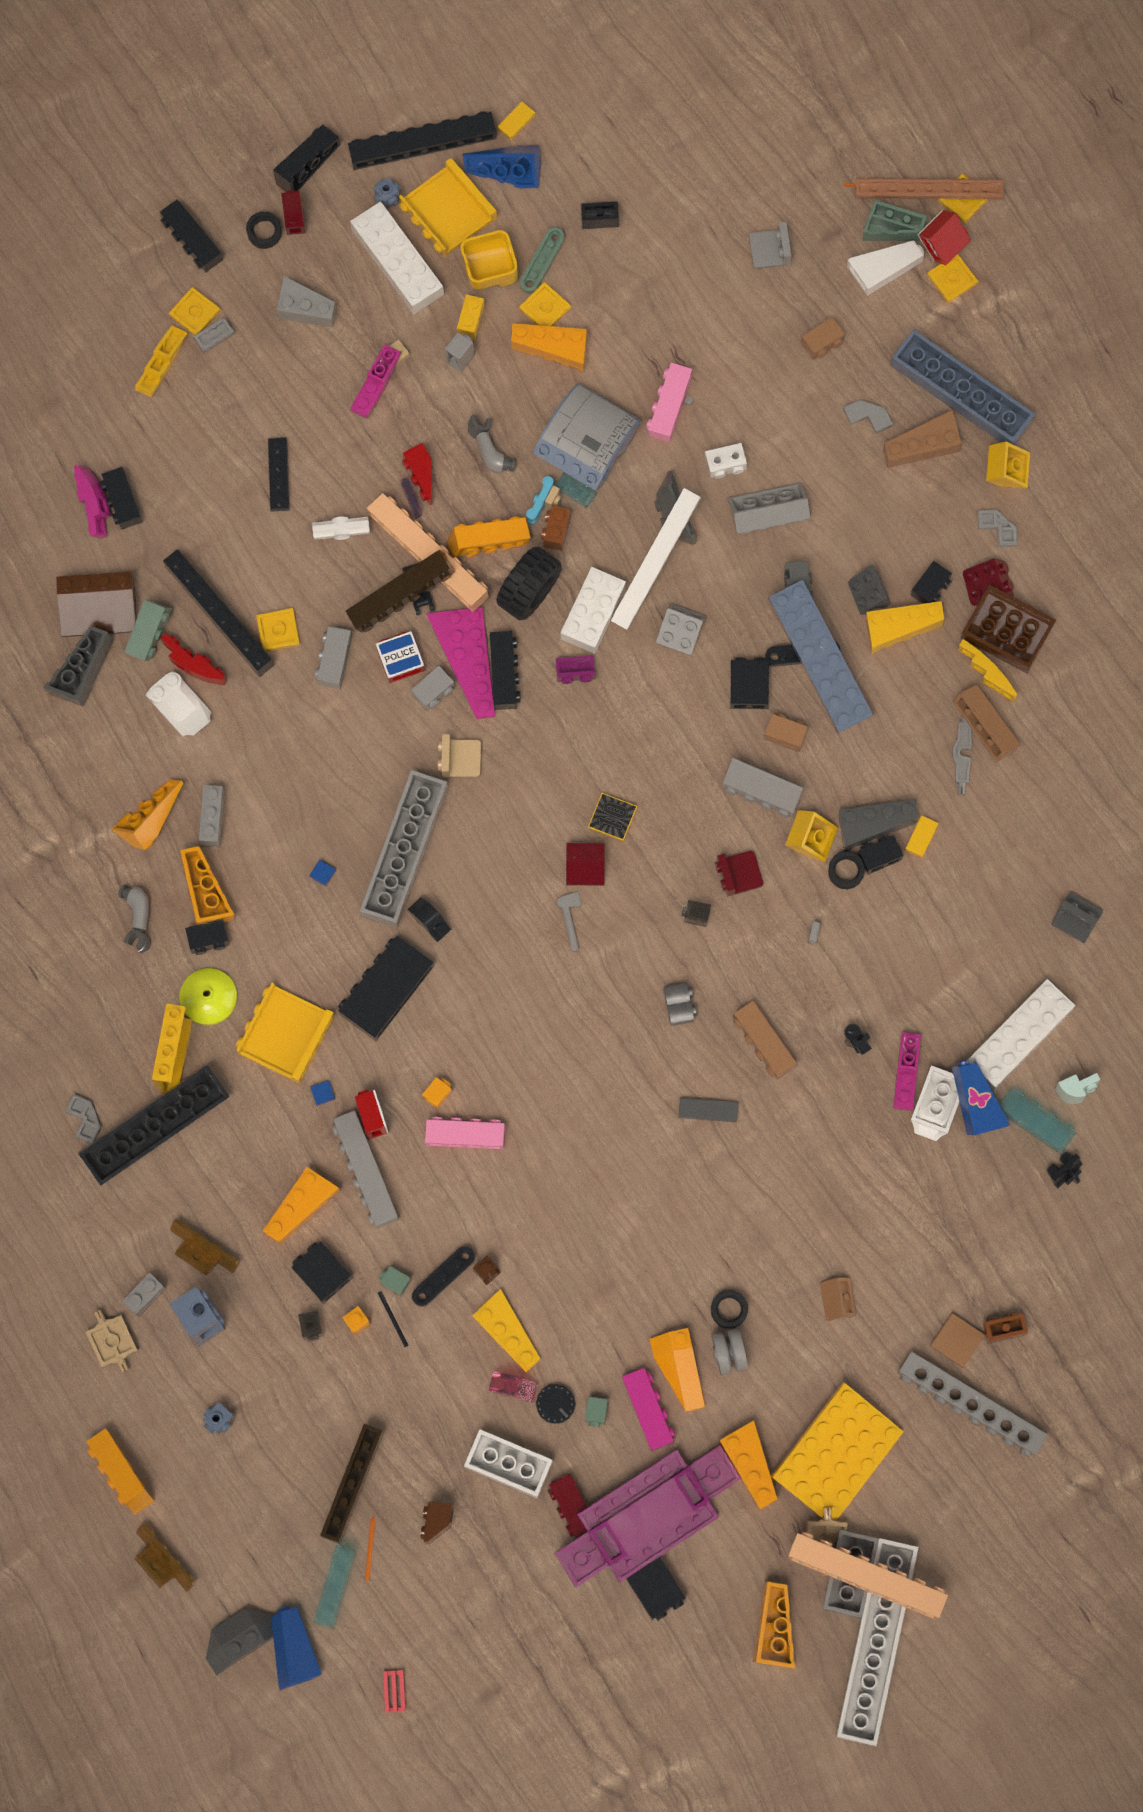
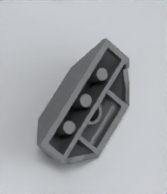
[654,470,696,545]
[206,1608,274,1676]

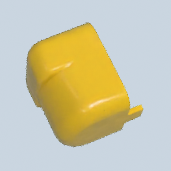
[460,230,518,290]

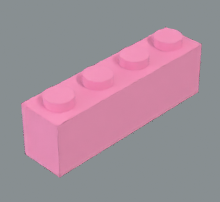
[646,363,692,443]
[425,1117,505,1150]

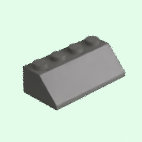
[728,482,810,534]
[723,758,803,818]
[823,1530,879,1619]

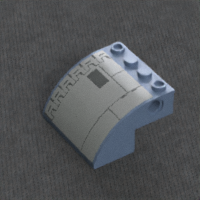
[532,383,642,491]

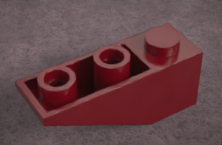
[281,190,305,235]

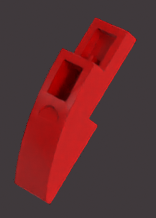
[160,633,226,685]

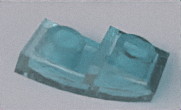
[554,472,597,509]

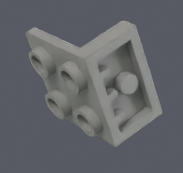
[749,222,791,269]
[656,603,707,655]

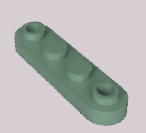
[520,227,564,294]

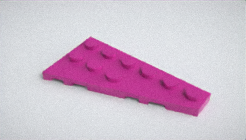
[426,607,495,719]

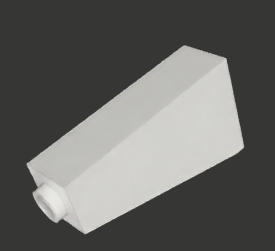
[847,240,924,296]

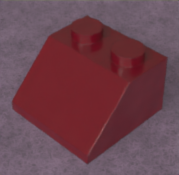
[566,843,605,886]

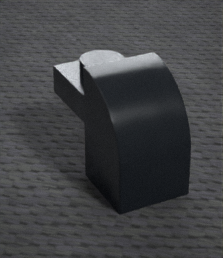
[407,897,451,942]

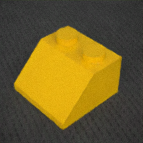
[986,442,1030,489]
[785,810,838,862]

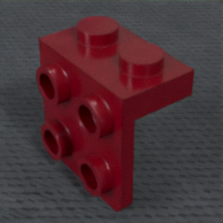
[963,558,1014,606]
[714,851,763,897]

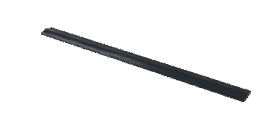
[378,1291,409,1347]

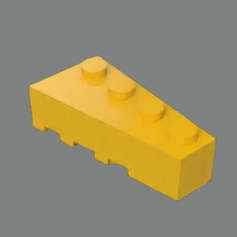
[865,601,944,654]

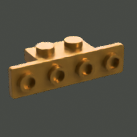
[170,1219,239,1276]
[134,1524,195,1592]

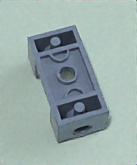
[170,1286,225,1347]

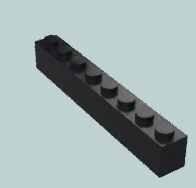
[348,111,497,170]
[163,549,274,678]

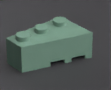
[862,200,927,241]
[124,600,174,661]

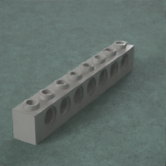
[898,1352,1048,1457]

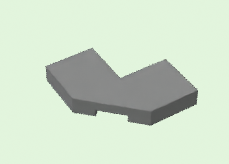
[843,400,893,434]
[978,509,1018,547]
[65,1094,101,1144]

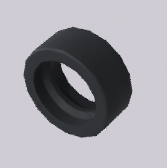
[246,211,282,249]
[828,851,865,890]
[711,1290,748,1329]

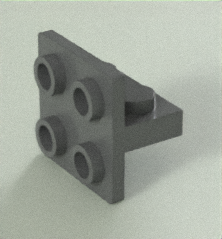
[848,565,891,615]
[1051,892,1103,943]

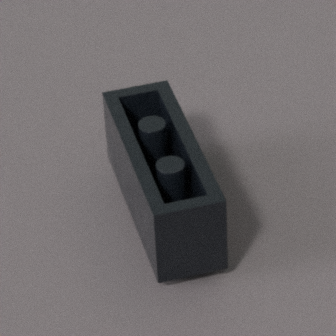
[100,466,143,530]

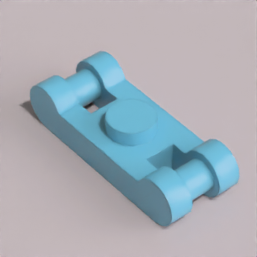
[526,476,554,525]

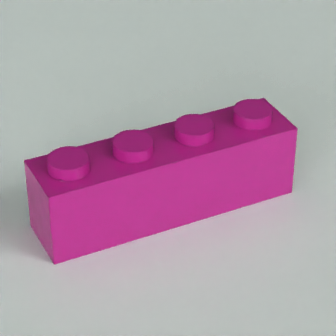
[622,1368,675,1452]

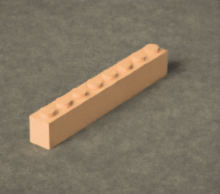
[367,493,489,612]

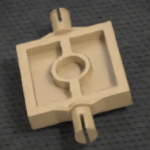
[86,1310,138,1373]
[806,1507,847,1576]

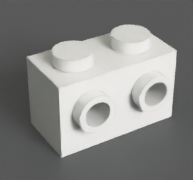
[705,443,747,479]

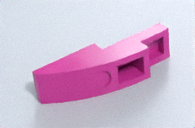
[350,344,401,419]
[74,465,111,538]
[893,1032,921,1111]

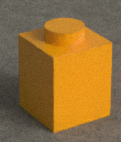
[422,1077,452,1110]
[342,1306,371,1336]

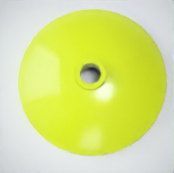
[179,968,237,1025]

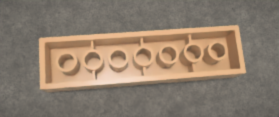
[787,1532,948,1620]

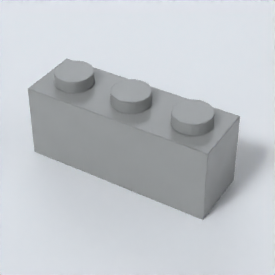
[315,626,352,689]
[199,785,225,847]

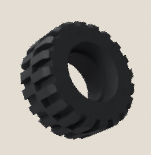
[496,547,562,620]

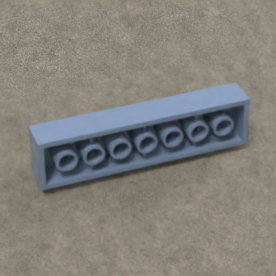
[890,330,1035,445]
[768,580,873,733]

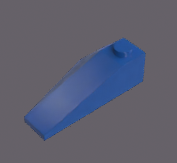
[463,145,541,188]

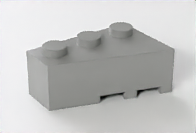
[277,276,336,327]

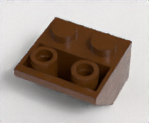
[420,1501,454,1545]

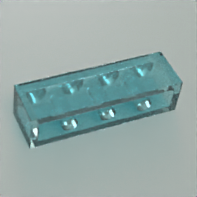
[1000,1088,1076,1155]
[314,1545,356,1629]

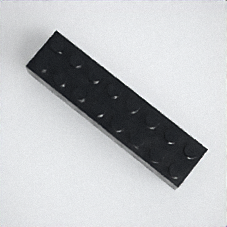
[78,1064,229,1186]

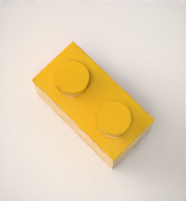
[457,294,485,341]

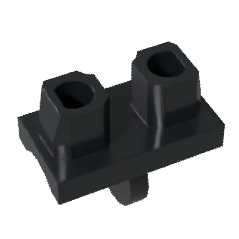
[844,1024,872,1055]
[1047,1152,1082,1189]

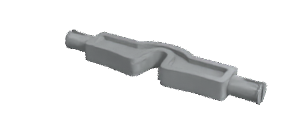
[952,716,972,796]

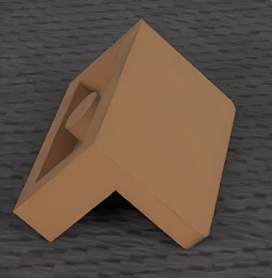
[820,1278,856,1321]

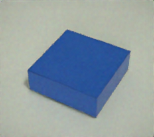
[309,860,336,887]
[310,1081,335,1106]

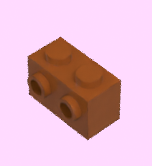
[541,505,571,551]
[983,1312,1028,1344]

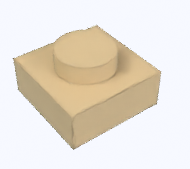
[389,340,410,366]
[545,486,562,510]

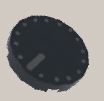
[536,1384,575,1424]

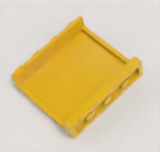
[399,158,497,257]
[235,983,335,1084]
[152,1004,193,1093]

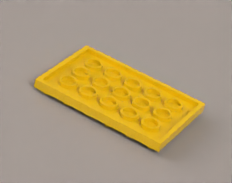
[771,1382,904,1521]

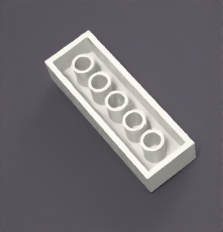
[350,201,444,315]
[969,979,1076,1091]

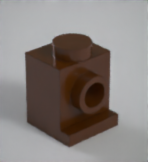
[473,1255,501,1286]

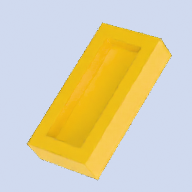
[497,102,536,140]
[905,815,939,858]

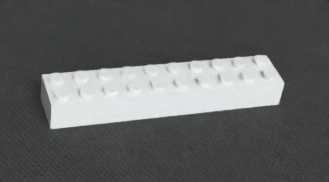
[836,1538,918,1747]

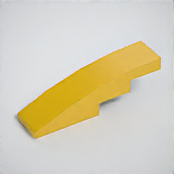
[135,325,188,397]
[958,639,1017,702]

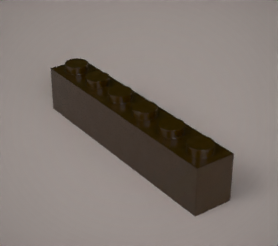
[345,550,455,632]
[320,1424,384,1544]

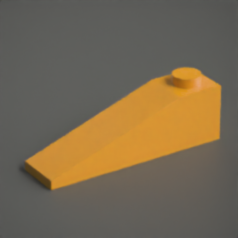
[111,779,183,850]
[649,1328,705,1412]

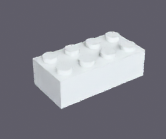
[560,567,626,654]
[464,1429,553,1499]

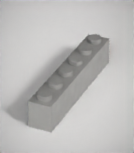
[332,1110,399,1229]

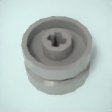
[711,1327,748,1376]

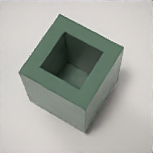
[379,1266,411,1297]
[585,1397,608,1428]

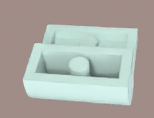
[1055,1073,1100,1104]

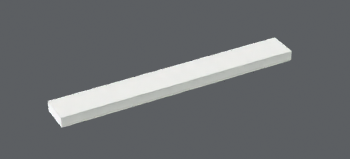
[611,488,701,630]

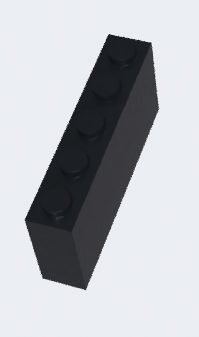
[338,936,434,1041]

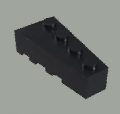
[273,124,341,192]

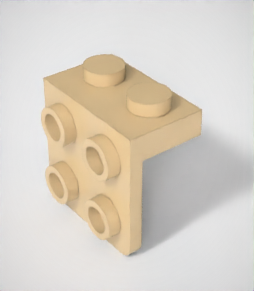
[438,734,481,778]

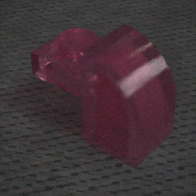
[489,1372,537,1403]

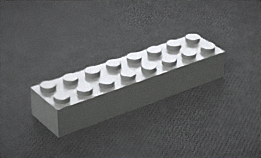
[360,770,448,928]

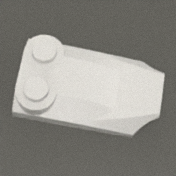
[146,671,212,737]
[911,1065,959,1141]

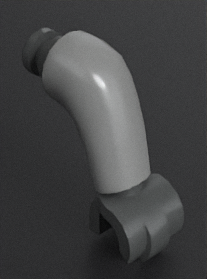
[468,415,515,474]
[118,885,151,953]

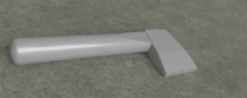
[557,892,581,952]

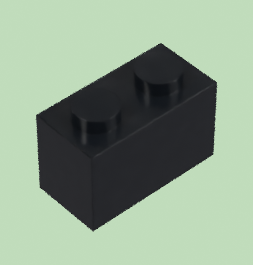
[581,201,619,229]
[910,561,952,604]
[858,835,903,875]
[185,919,229,955]

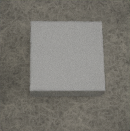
[808,921,820,945]

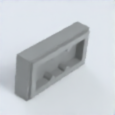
[193,317,235,353]

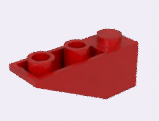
[401,443,432,505]

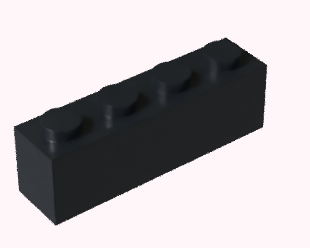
[160,199,223,273]
[489,631,520,710]

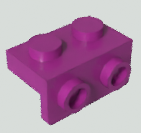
[556,655,595,684]

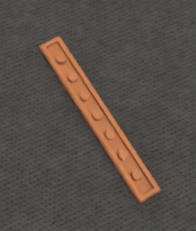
[855,178,1004,199]

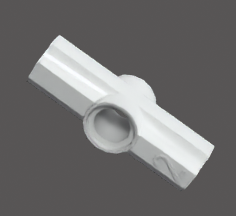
[312,517,370,540]

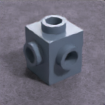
[373,177,401,209]
[202,1402,235,1434]

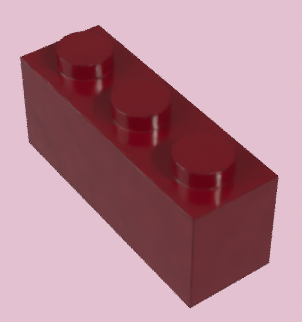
[548,1474,587,1538]

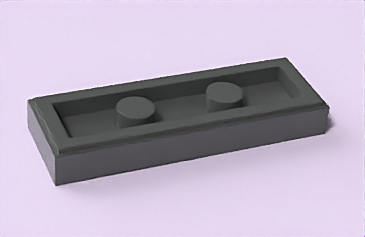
[679,1098,738,1123]

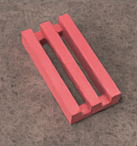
[383,1670,406,1712]

